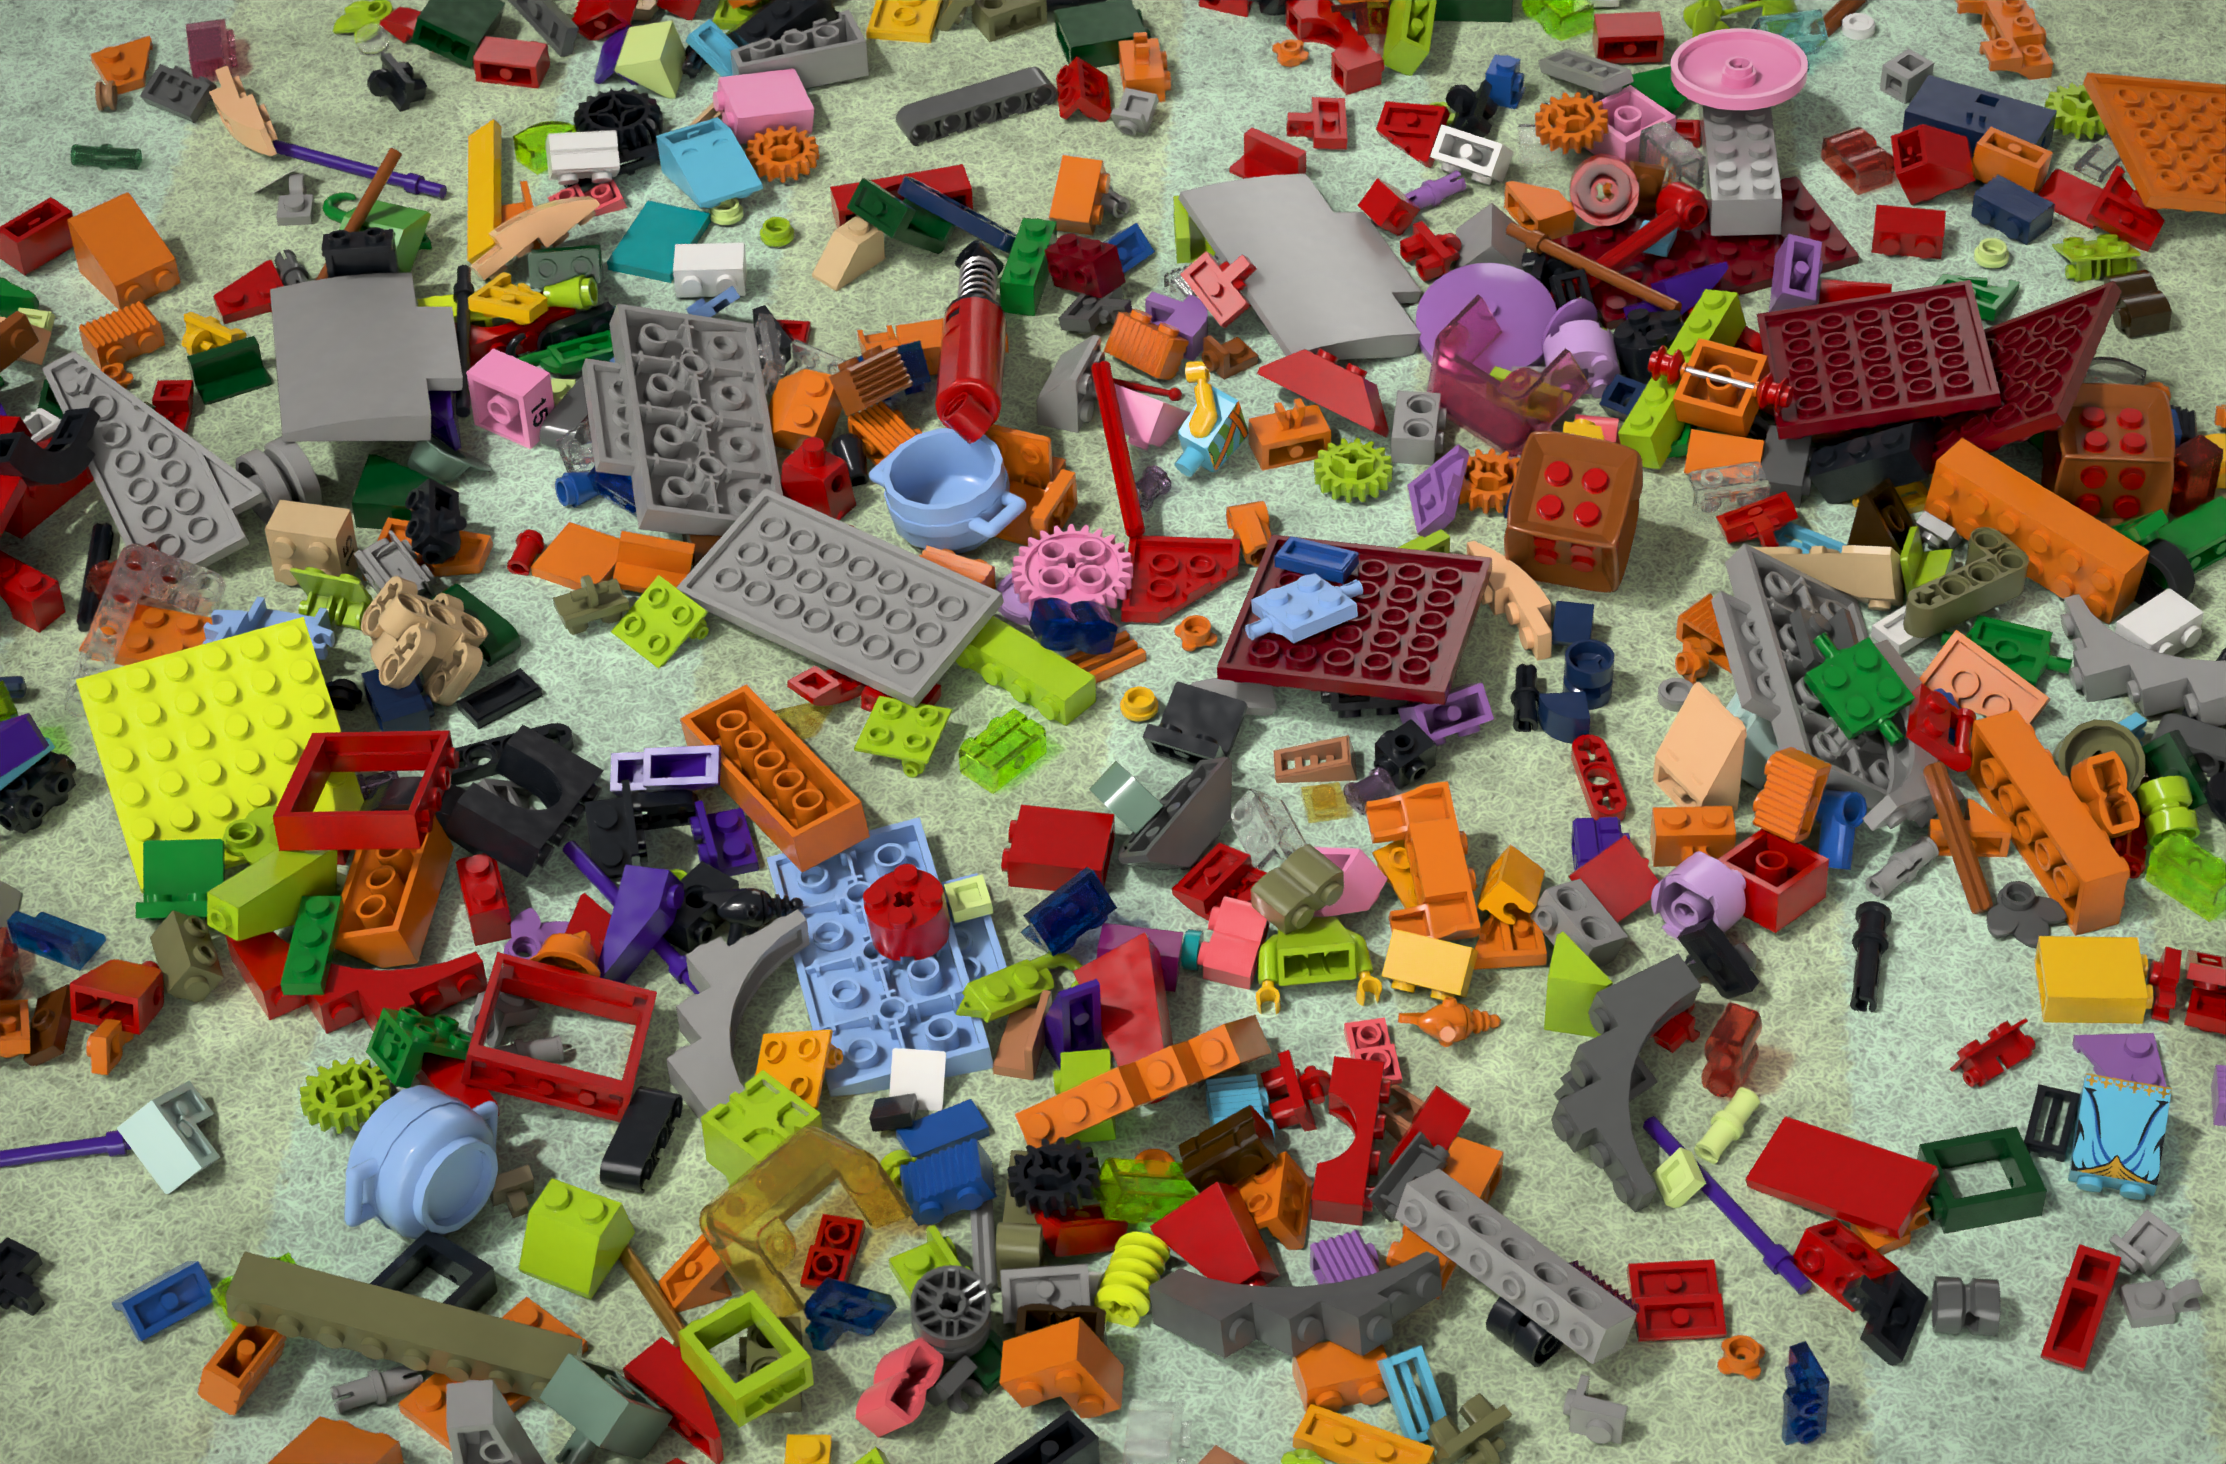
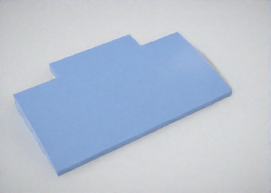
[767,817,1007,1097]

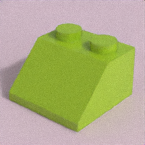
[518,1178,635,1300]

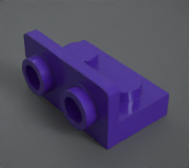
[689,800,759,876]

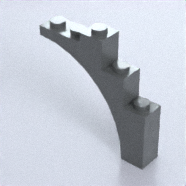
[1551,953,1701,1213]
[1149,1251,1442,1358]

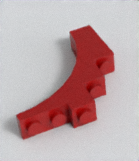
[225,931,488,1034]

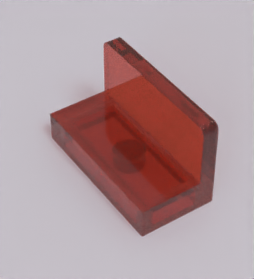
[1331,1,1390,36]

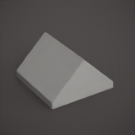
[1455,203,1525,270]

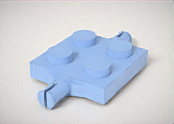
[1245,573,1363,643]

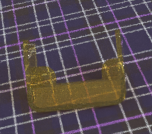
[699,1126,914,1317]

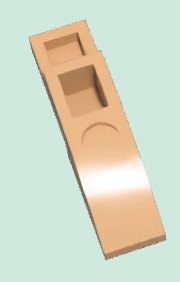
[209,65,278,156]
[470,196,600,281]
[1467,541,1552,661]

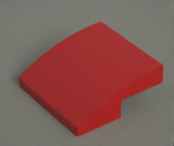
[1172,842,1267,921]
[1627,1259,1727,1342]

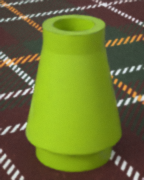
[543,275,598,310]

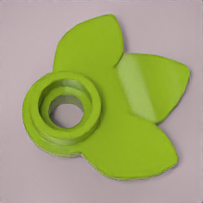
[333,0,394,46]
[222,805,279,865]

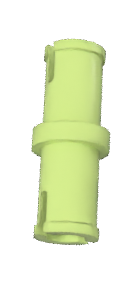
[1694,1087,1760,1164]

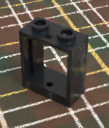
[370,1229,498,1312]

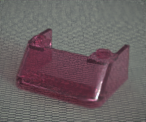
[1426,295,1590,457]

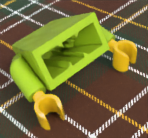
[1255,916,1382,1015]

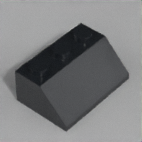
[725,0,836,47]
[1809,420,1936,504]

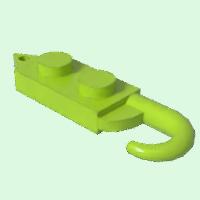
[956,951,1082,1023]

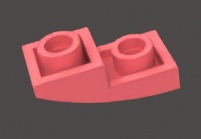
[547,179,627,216]
[1344,1017,1402,1085]

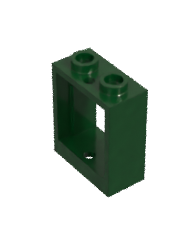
[1917,1126,2047,1234]

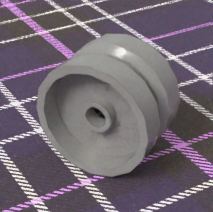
[235,436,322,525]

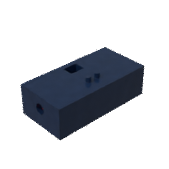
[1902,75,2057,160]

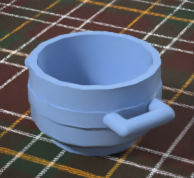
[869,428,1027,555]
[344,1085,499,1239]

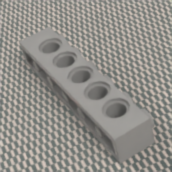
[1395,1168,1637,1364]

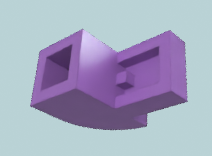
[1145,291,1208,361]

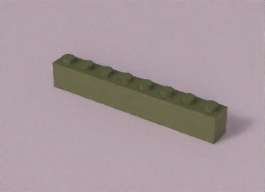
[226,1251,582,1404]

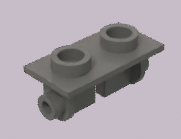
[1368,1131,1450,1222]

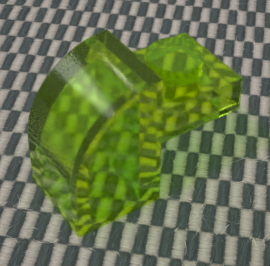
[513,121,576,175]

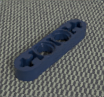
[897,176,1017,253]

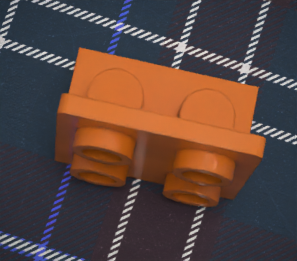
[984,424,1066,489]
[995,469,1078,547]
[1232,1151,1312,1250]

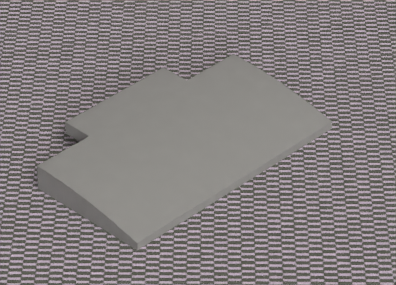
[1179,174,1422,359]
[270,272,463,442]
[582,303,783,536]
[1711,543,1889,809]

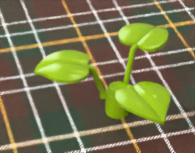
[1683,0,1800,38]

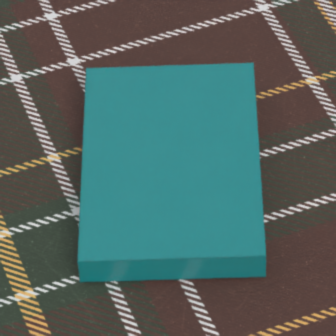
[607,200,711,283]

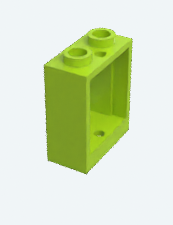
[678,1289,814,1428]

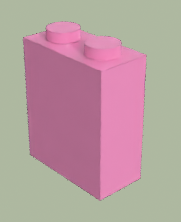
[713,69,814,144]

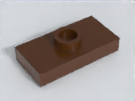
[23,984,71,1066]

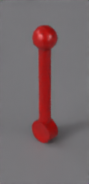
[1113,378,1182,401]

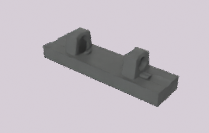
[508,0,579,57]

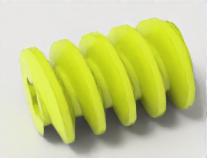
[1094,1232,1170,1328]

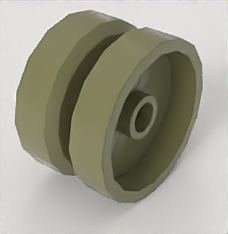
[2052,719,2145,794]

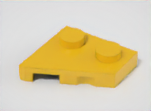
[468,272,548,325]

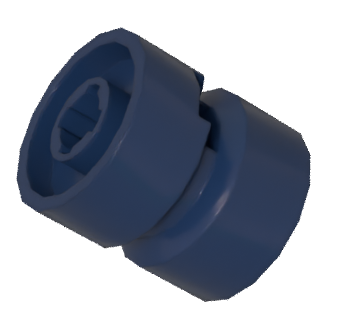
[1563,639,1614,710]

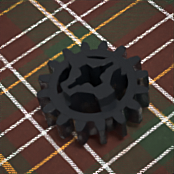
[1007,1137,1101,1218]

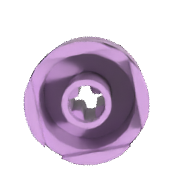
[1543,320,1620,400]
[1651,851,1746,940]

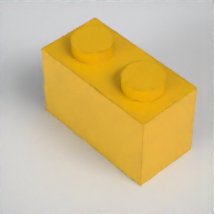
[1382,929,1478,1001]

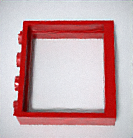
[272,730,460,851]
[461,952,657,1122]

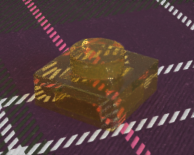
[1301,782,1347,823]

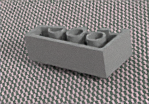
[730,9,869,88]
[447,1379,545,1464]

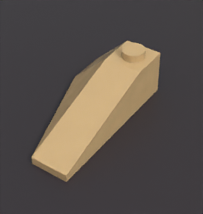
[1753,545,1905,611]

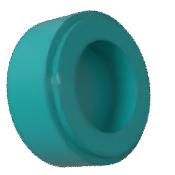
[1181,929,1204,971]

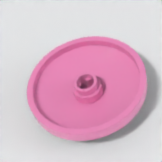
[1671,29,1808,110]

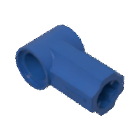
[1815,789,1867,870]

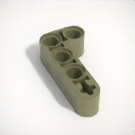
[1903,527,2029,638]
[996,1150,1046,1289]

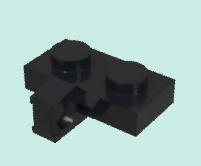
[1677,919,1760,999]
[0,1237,45,1316]
[1842,1270,1929,1366]

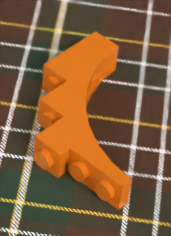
[1015,1015,1272,1149]

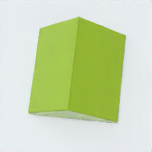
[1544,931,1613,1038]

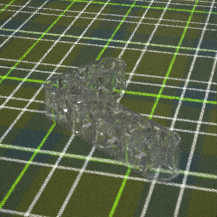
[63,544,226,718]

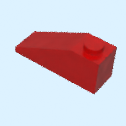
[623,1337,724,1464]

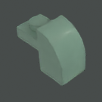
[1089,761,1163,834]

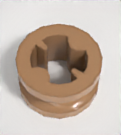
[95,81,118,111]

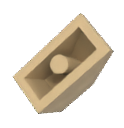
[812,215,885,291]

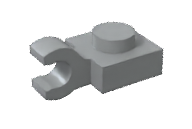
[276,173,315,226]
[2119,1279,2203,1328]

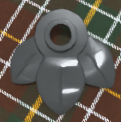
[1986,881,2067,948]

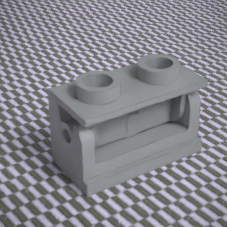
[354,530,437,599]

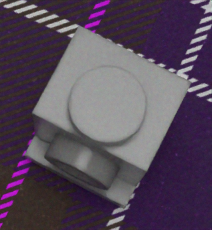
[1880,49,1934,104]

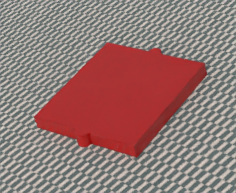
[1568,835,1659,923]

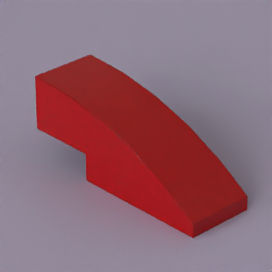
[2041,1244,2122,1372]

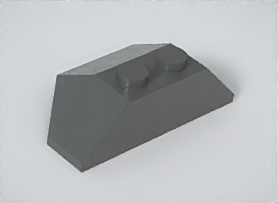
[1118,757,1232,870]

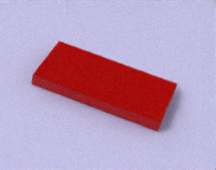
[1745,1116,1939,1240]

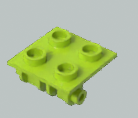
[2052,234,2140,282]
[290,567,373,631]
[611,575,709,669]
[854,696,952,778]

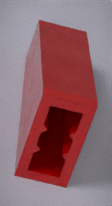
[1073,932,1173,1104]

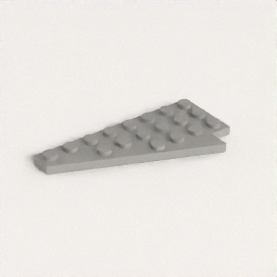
[42,351,267,595]

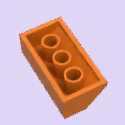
[335,816,454,968]

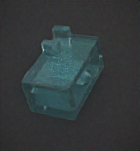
[1751,9,1828,71]

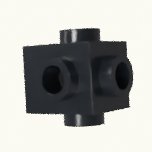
[1374,719,1436,790]

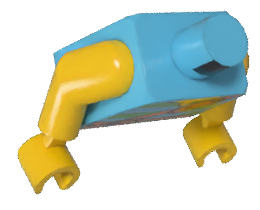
[1174,361,1249,477]

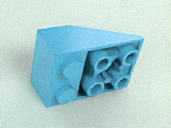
[656,117,763,208]

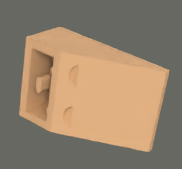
[1653,682,1747,812]

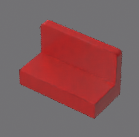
[1229,127,1306,179]

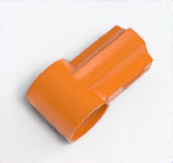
[1226,501,1271,567]

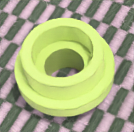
[709,198,744,225]
[1974,238,2009,268]

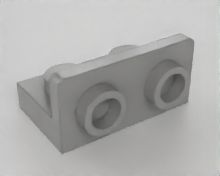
[1000,1264,1090,1330]

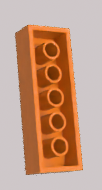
[1924,438,2150,624]
[680,684,870,873]
[1966,709,2130,936]

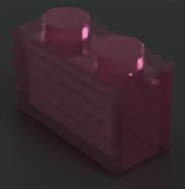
[186,19,238,82]

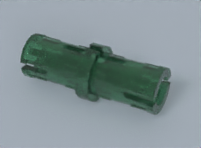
[70,143,142,170]

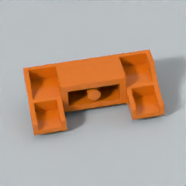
[1955,0,2054,80]
[857,318,1009,378]
[1365,781,1481,941]

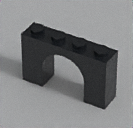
[444,724,604,878]

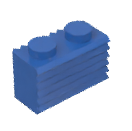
[900,1138,997,1226]

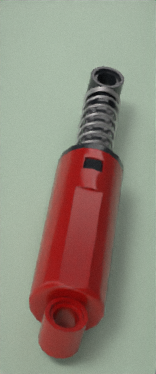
[935,240,1007,444]

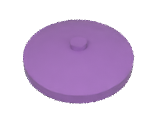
[1416,263,1557,383]

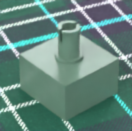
[539,1353,673,1464]

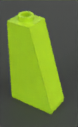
[207,848,337,941]

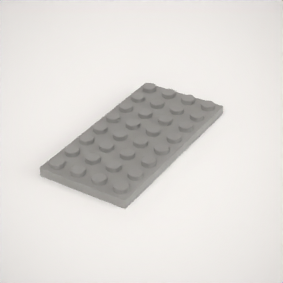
[676,488,1004,708]

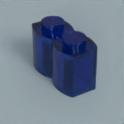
[1029,597,1118,655]

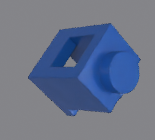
[1485,54,1525,109]

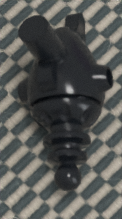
[702,888,803,946]

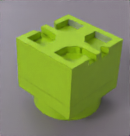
[701,1070,826,1205]

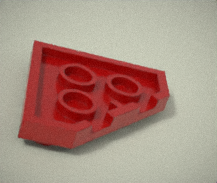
[1121,535,1240,623]

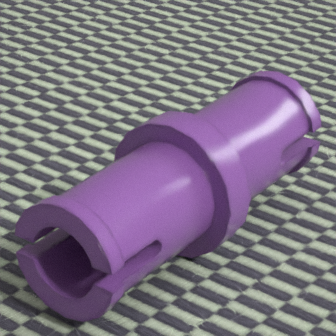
[1404,170,1466,209]

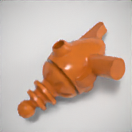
[1398,997,1501,1047]

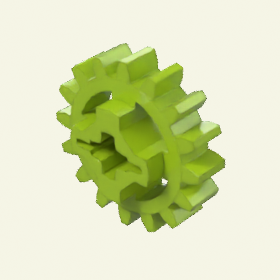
[2045,83,2106,139]
[1314,438,1393,503]
[300,1057,392,1134]

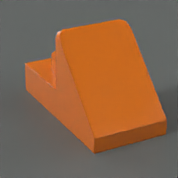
[1927,798,2011,857]
[658,1225,736,1313]

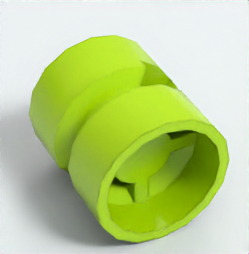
[2136,776,2200,847]

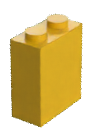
[2034,936,2153,1024]

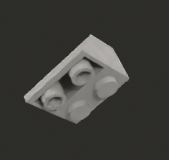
[1037,335,1105,433]

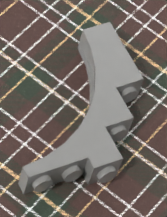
[2060,594,2226,727]
[1862,640,1965,831]
[666,909,810,1121]

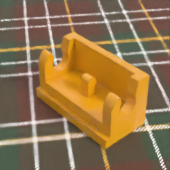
[1477,844,1545,925]

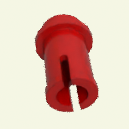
[507,529,545,576]

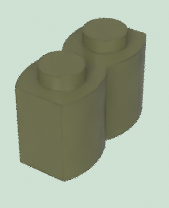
[1251,844,1344,934]

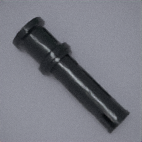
[1850,901,1892,1013]

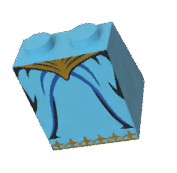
[2068,1073,2172,1200]

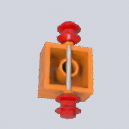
[1648,338,1794,438]

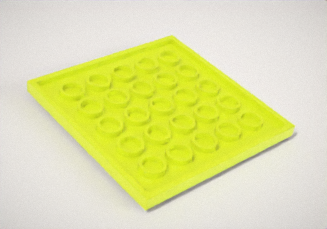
[75,617,364,893]

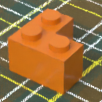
[1000,1317,1124,1418]

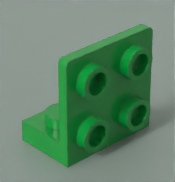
[135,839,225,920]
[366,1007,472,1088]

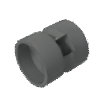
[1931,1276,2000,1336]

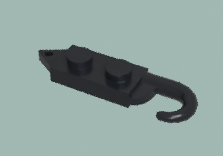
[505,301,616,358]

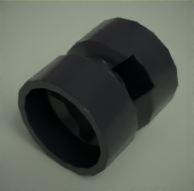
[1486,1296,1563,1367]

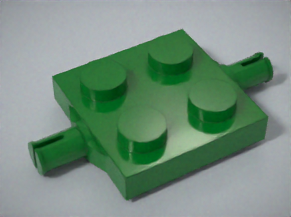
[1940,615,2073,687]
[1803,632,1915,747]

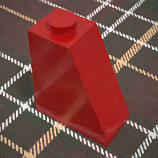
[1150,1182,1280,1287]

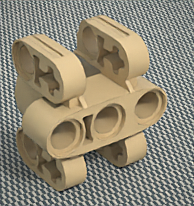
[361,576,488,707]

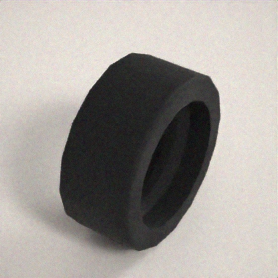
[2134,538,2195,606]

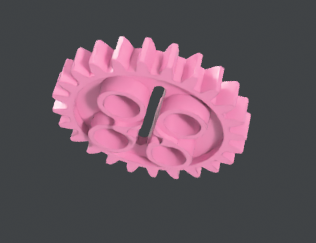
[1011,524,1133,623]

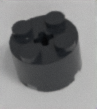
[1613,308,1684,385]

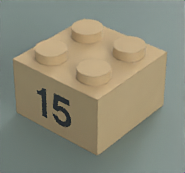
[265,500,358,586]

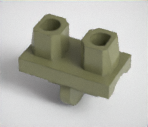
[553,575,630,635]
[1426,1393,1512,1464]

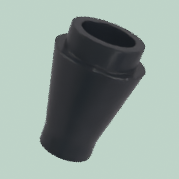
[830,433,869,487]

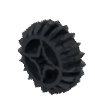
[573,87,663,153]

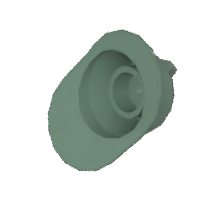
[407,435,492,484]

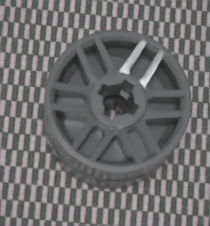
[910,1265,991,1361]

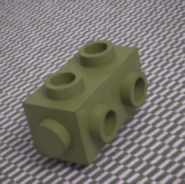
[150,910,224,1003]

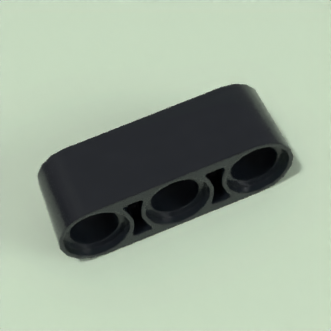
[599,1086,683,1194]

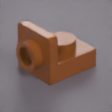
[1629,161,1666,217]
[1202,335,1258,380]

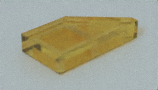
[773,703,833,740]

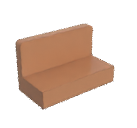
[993,990,1052,1081]

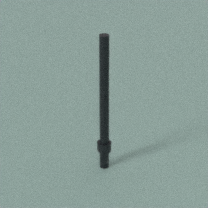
[453,265,474,418]

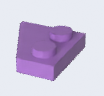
[1407,444,1469,537]
[2072,1033,2167,1087]

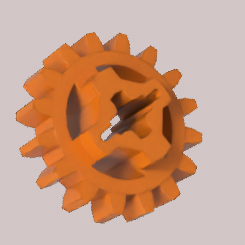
[1535,92,1609,154]
[745,125,819,183]
[1458,448,1520,514]

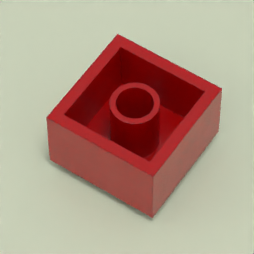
[1717,829,1829,933]

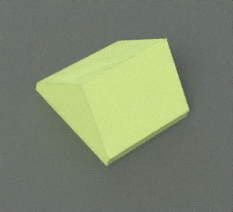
[614,20,686,99]

